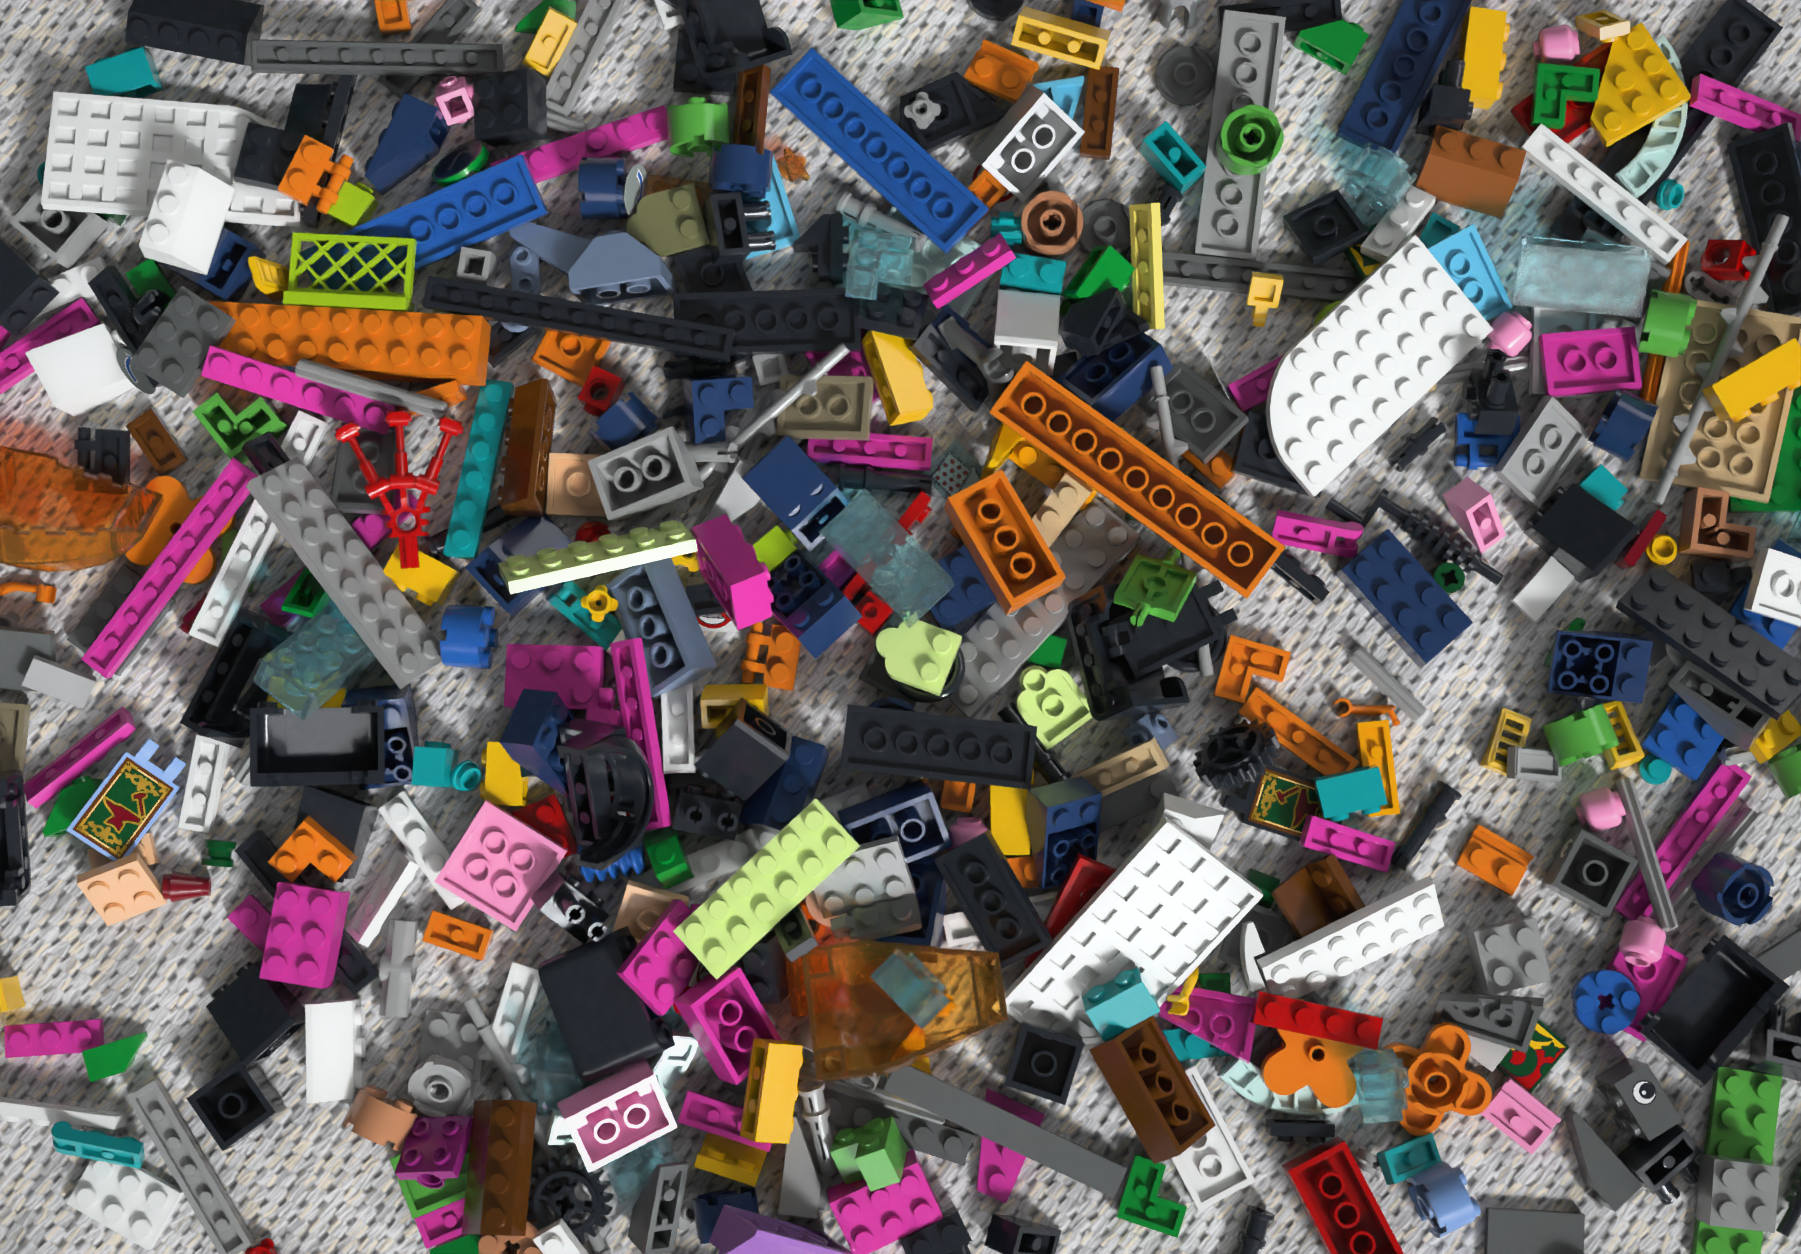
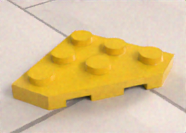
[1590,22,1691,147]

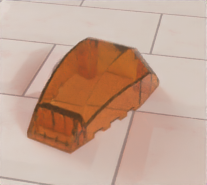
[0,446,163,572]
[801,940,1009,1082]

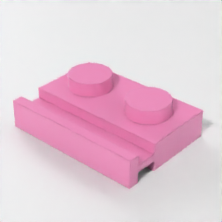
[1480,1076,1562,1155]

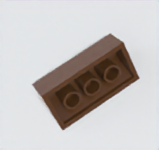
[497,379,557,518]
[1089,1016,1216,1164]
[462,1100,537,1236]

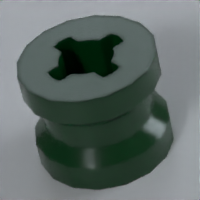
[1430,562,1465,595]
[201,839,237,867]

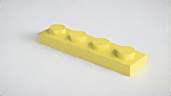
[1129,203,1165,329]

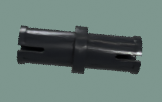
[664,356,728,381]
[1388,417,1446,472]

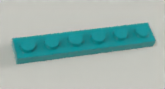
[443,379,514,561]

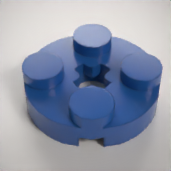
[1571,969,1640,1035]

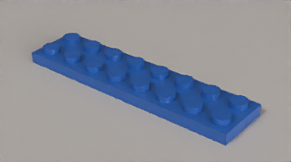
[770,47,989,255]
[300,154,548,291]
[1640,539,1801,781]

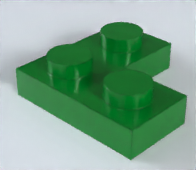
[1530,63,1600,129]
[1115,1153,1187,1238]

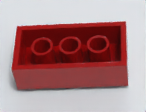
[1281,1136,1404,1254]

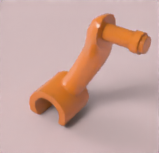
[0,581,57,604]
[1331,698,1400,726]

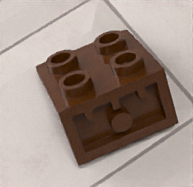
[1271,853,1366,939]

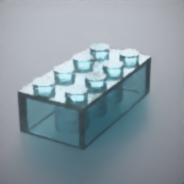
[1512,236,1652,318]
[819,489,955,628]
[253,602,376,721]

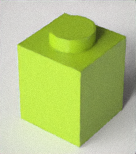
[328,181,379,229]
[752,525,799,574]

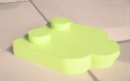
[876,619,962,696]
[1016,665,1093,750]

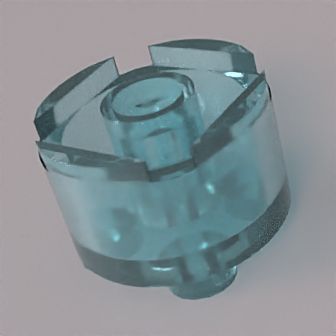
[1343,143,1417,214]

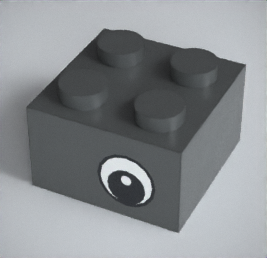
[1541,829,1638,917]
[1595,1057,1682,1141]

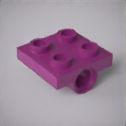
[394,1115,473,1189]

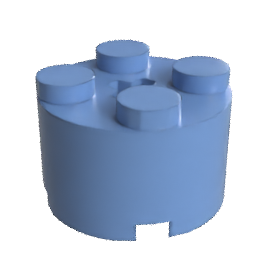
[1407,1161,1481,1238]

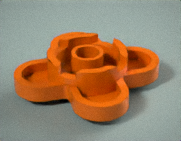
[123,476,236,585]
[1260,998,1365,1108]
[1376,1022,1492,1136]

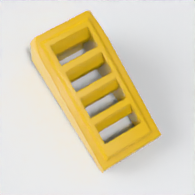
[248,256,289,302]
[980,423,1022,480]
[1602,700,1645,771]
[1480,708,1532,776]

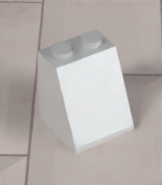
[993,288,1060,376]
[25,323,135,418]

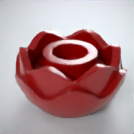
[575,521,611,543]

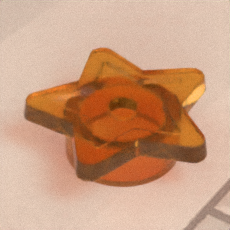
[776,147,810,182]

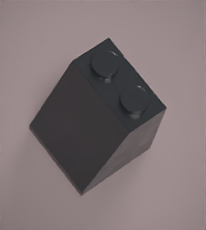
[0,236,60,337]
[1524,483,1640,583]
[694,697,792,801]
[294,785,380,883]
[206,961,305,1067]

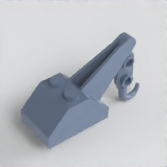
[501,222,676,333]

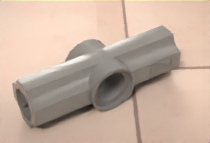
[379,919,418,1018]

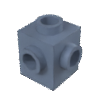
[1121,711,1179,750]

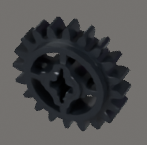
[1193,719,1281,790]
[527,1154,614,1244]

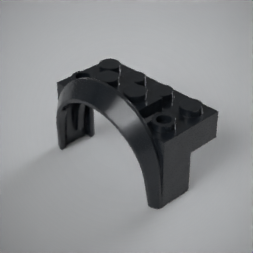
[180,607,301,749]
[557,718,654,871]

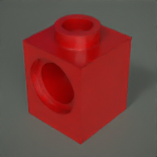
[1700,239,1756,281]
[578,365,626,418]
[855,591,893,638]

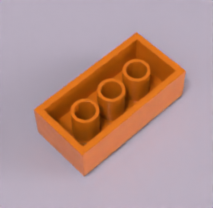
[943,469,1066,615]

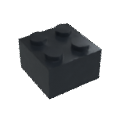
[473,68,547,147]
[1002,1021,1084,1105]
[186,1059,286,1151]

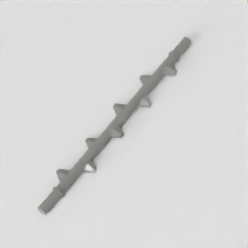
[1650,214,1789,505]
[626,342,850,534]
[1146,366,1214,677]
[464,996,611,1254]

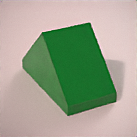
[282,567,330,621]

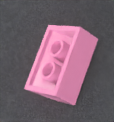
[557,1059,677,1172]

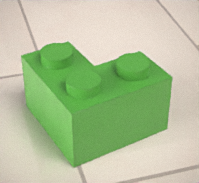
[193,393,290,464]
[830,1116,908,1191]

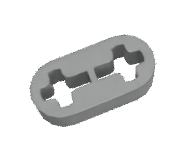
[1680,271,1736,306]

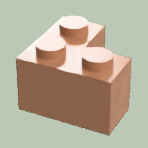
[1677,487,1757,563]

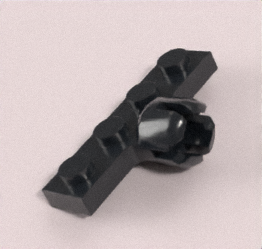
[1217,0,1342,37]
[88,265,171,388]

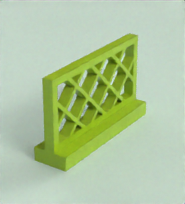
[283,232,417,312]

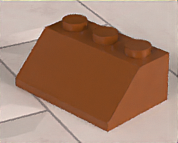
[1414,125,1527,219]

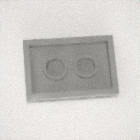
[1493,395,1589,508]
[814,835,916,919]

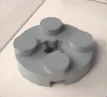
[408,1054,474,1117]

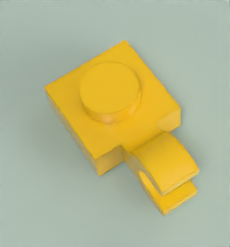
[1246,271,1284,327]

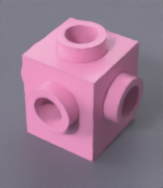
[432,76,474,126]

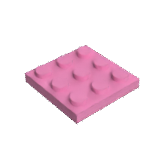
[434,800,568,931]

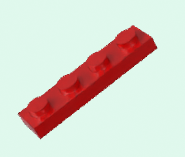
[1250,991,1383,1050]

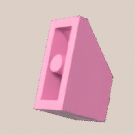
[1443,477,1506,553]

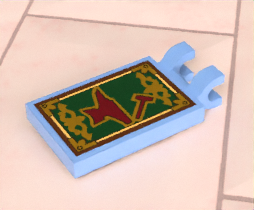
[66,739,186,861]

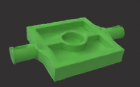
[1114,548,1197,627]

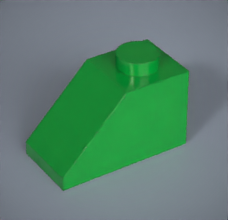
[830,0,904,31]
[1293,20,1369,75]
[1061,245,1135,299]
[43,775,103,837]
[645,826,695,890]

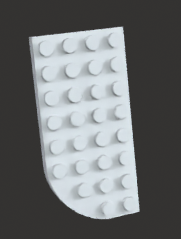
[41,91,302,228]
[1266,235,1493,497]
[998,817,1264,1044]

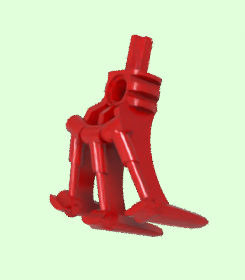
[334,410,464,569]

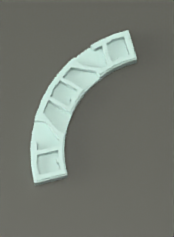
[1614,35,1688,198]
[546,1031,698,1145]
[1217,1055,1389,1116]

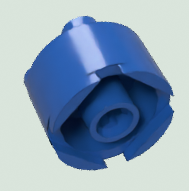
[440,604,499,669]

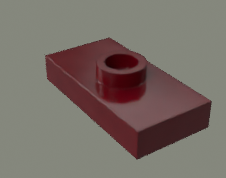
[1614,509,1667,570]

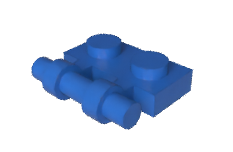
[1454,413,1520,470]

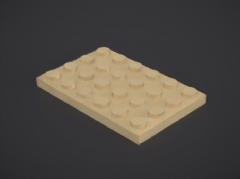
[1638,298,1801,503]

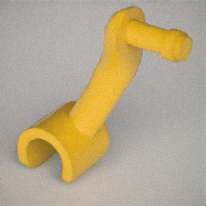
[1166,965,1199,1016]

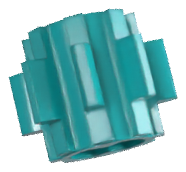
[990,211,1022,250]

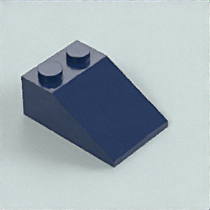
[869,857,947,961]

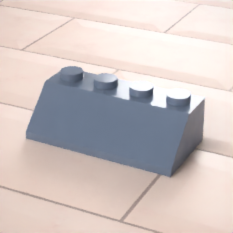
[606,557,717,697]

